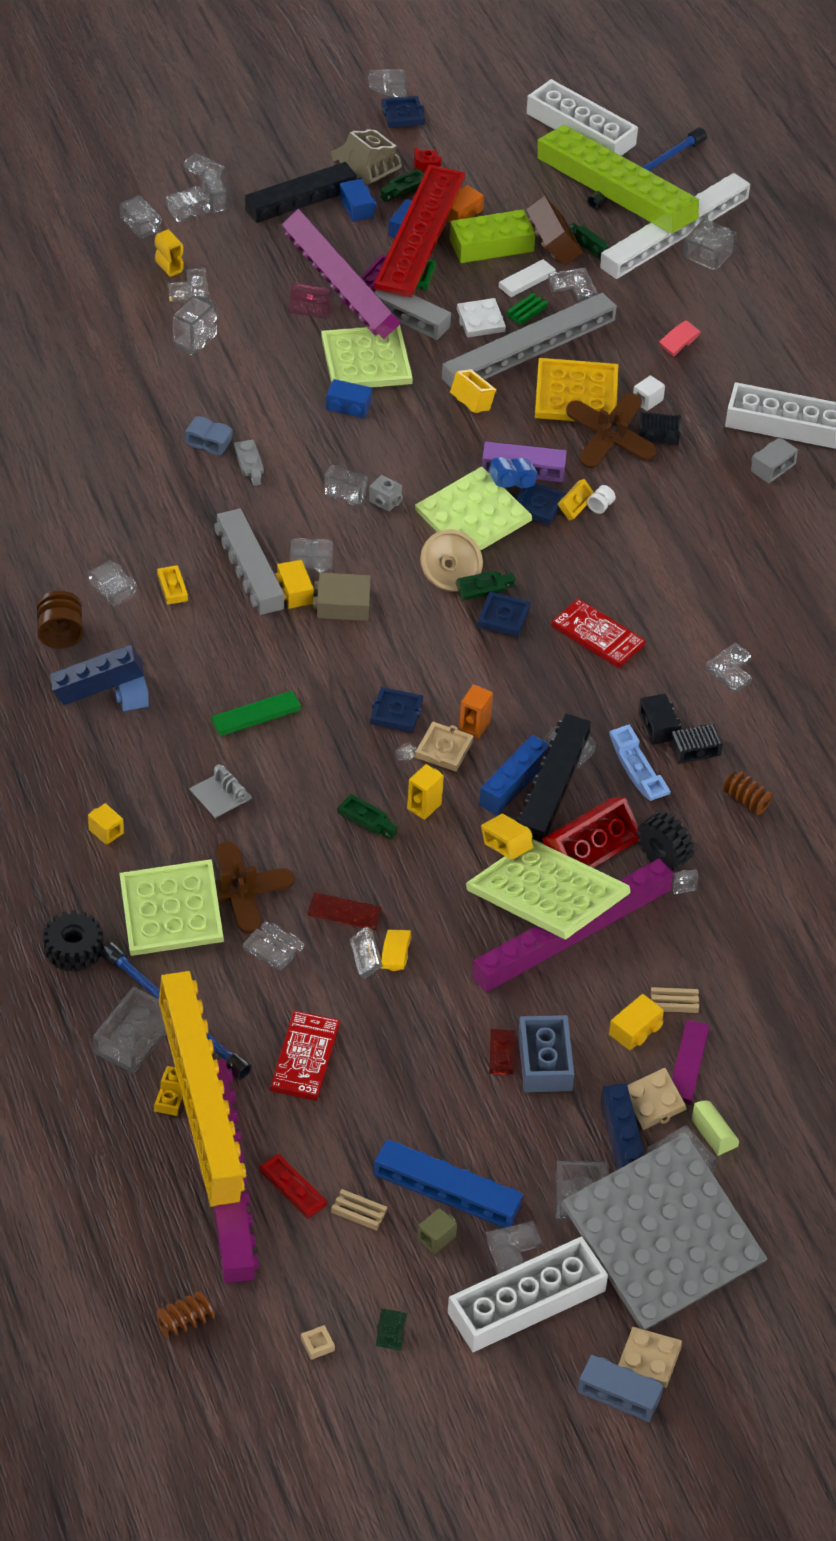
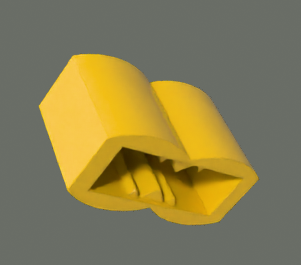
[155,229,184,277]

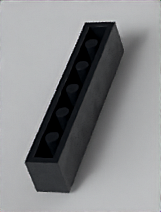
[245,162,357,223]
[516,713,591,842]

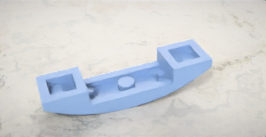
[609,724,671,801]

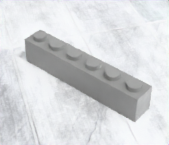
[214,508,284,615]

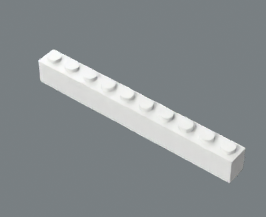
[600,173,750,279]

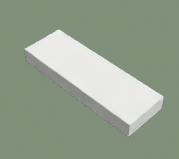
[499,259,556,297]

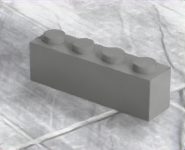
[374,290,451,340]

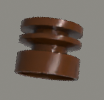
[37,591,83,649]

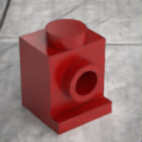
[414,148,441,174]

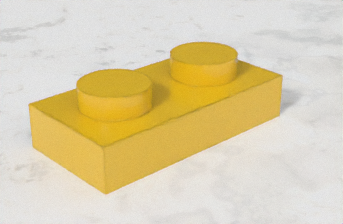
[558,479,594,520]
[157,565,188,605]

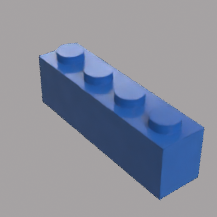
[479,734,549,816]

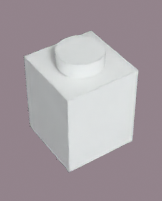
[633,375,665,411]

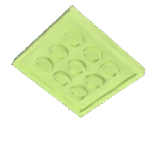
[321,325,413,387]
[415,467,532,551]
[120,859,224,956]

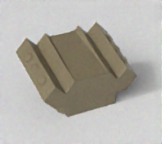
[330,129,402,186]

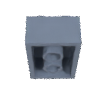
[518,1015,574,1092]

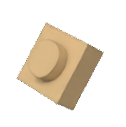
[301,1325,335,1360]

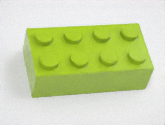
[449,209,535,263]

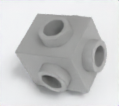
[369,475,403,511]

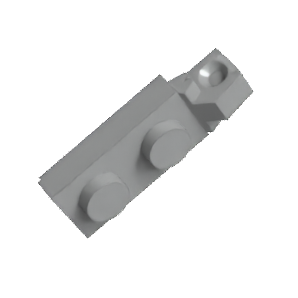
[234,439,264,486]

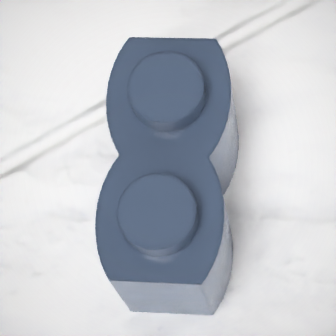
[185,416,233,455]

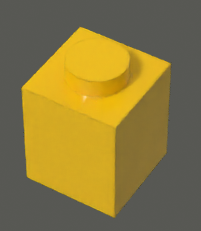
[88,803,124,845]

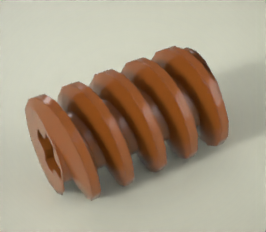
[722,771,773,816]
[157,1291,215,1340]

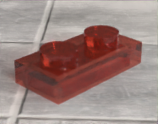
[489,1029,515,1075]

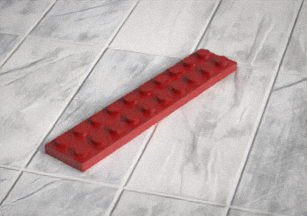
[374,165,465,298]

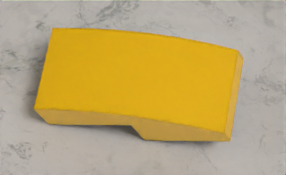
[381,930,411,971]
[154,1066,183,1116]

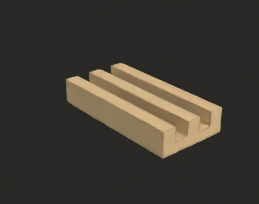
[651,987,699,1013]
[331,1189,387,1231]

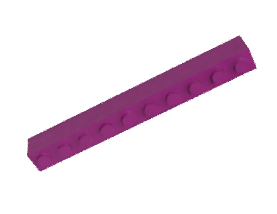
[281,209,401,339]
[472,858,673,993]
[214,1059,259,1283]

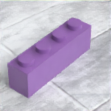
[482,442,567,482]

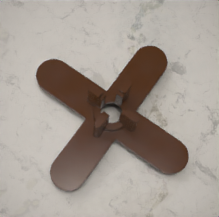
[566,393,656,468]
[215,842,295,933]

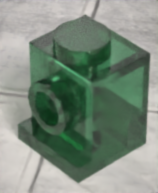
[376,1308,407,1351]

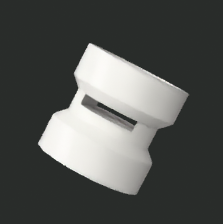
[587,485,616,514]

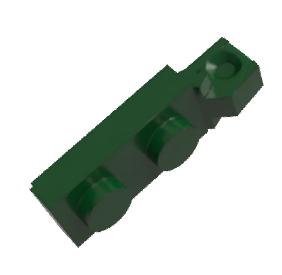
[380,168,424,202]
[569,222,608,260]
[455,571,516,601]
[337,794,397,840]

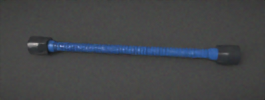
[587,127,707,210]
[101,942,252,1080]

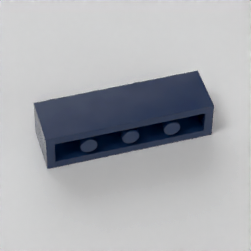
[50,644,144,705]
[601,1084,644,1170]

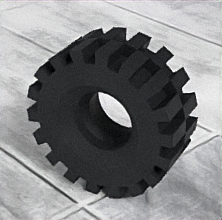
[637,811,694,871]
[43,910,103,971]

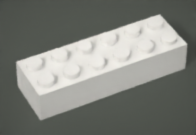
[526,79,638,156]
[725,382,836,449]
[448,1236,608,1352]

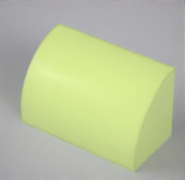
[692,1101,739,1156]

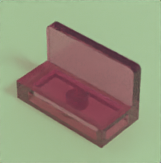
[288,283,331,318]

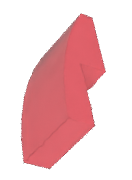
[659,320,701,357]

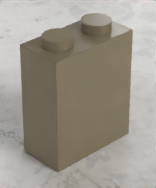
[313,573,371,621]

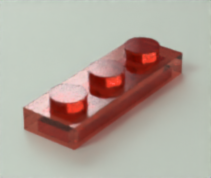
[308,892,382,930]

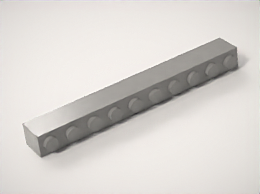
[442,293,617,387]

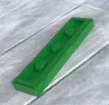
[211,690,301,736]

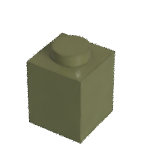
[417,1208,457,1255]

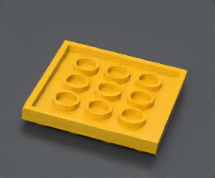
[535,358,618,421]

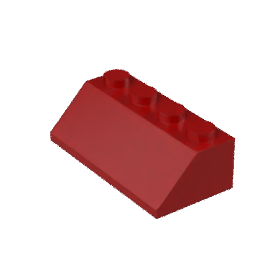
[542,797,640,868]

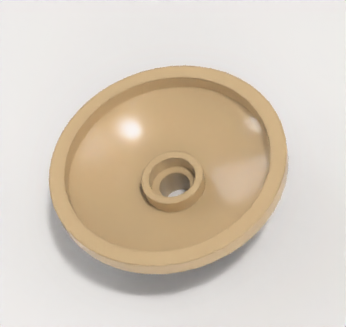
[420,529,483,592]

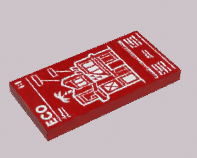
[551,598,646,669]
[270,1010,340,1101]

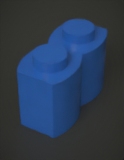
[489,457,537,488]

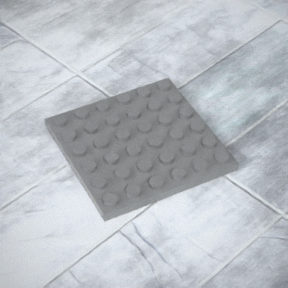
[561,1133,768,1330]

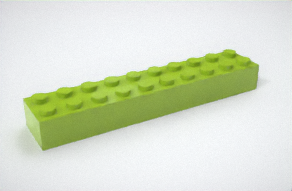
[537,125,699,234]

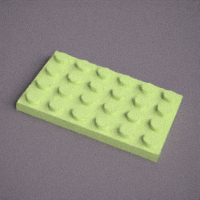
[466,839,630,940]

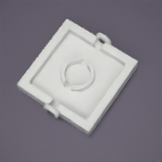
[457,298,506,338]

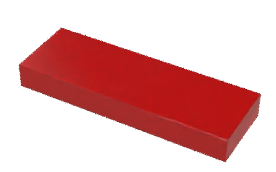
[259,1153,327,1219]

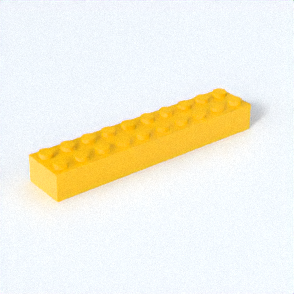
[159,971,246,1207]

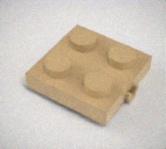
[415,722,474,772]
[627,1068,687,1130]
[618,1327,682,1388]

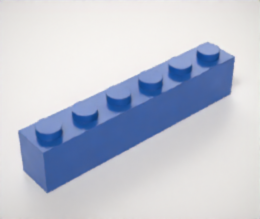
[374,1139,523,1230]

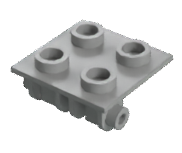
[189,764,252,818]

